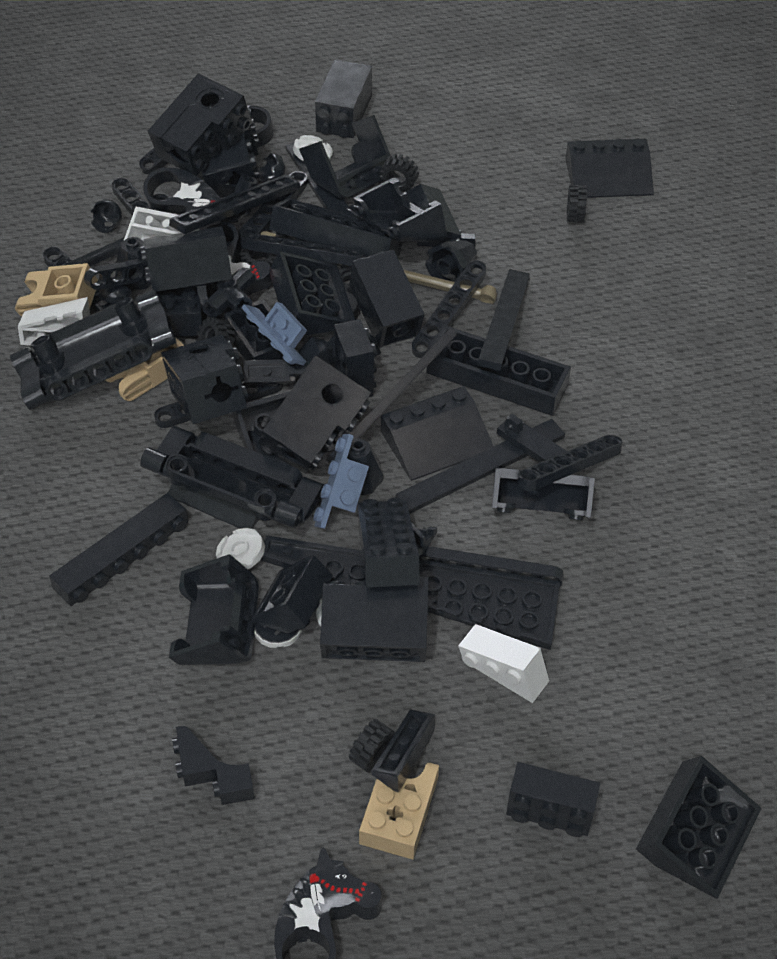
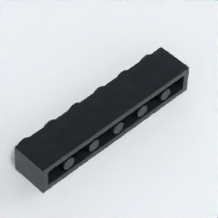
[49,492,188,606]

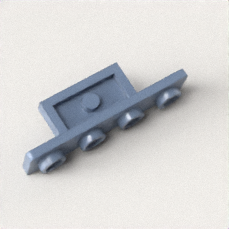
[242,302,307,366]
[313,434,369,529]

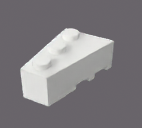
[124,207,199,241]
[18,297,90,345]
[458,624,549,703]

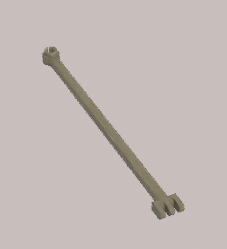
[261,231,497,304]

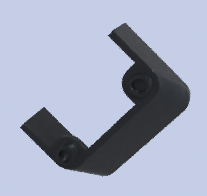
[299,115,390,199]
[492,467,595,520]

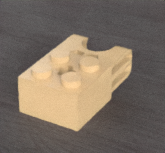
[15,263,98,316]
[105,337,184,401]
[359,763,439,859]

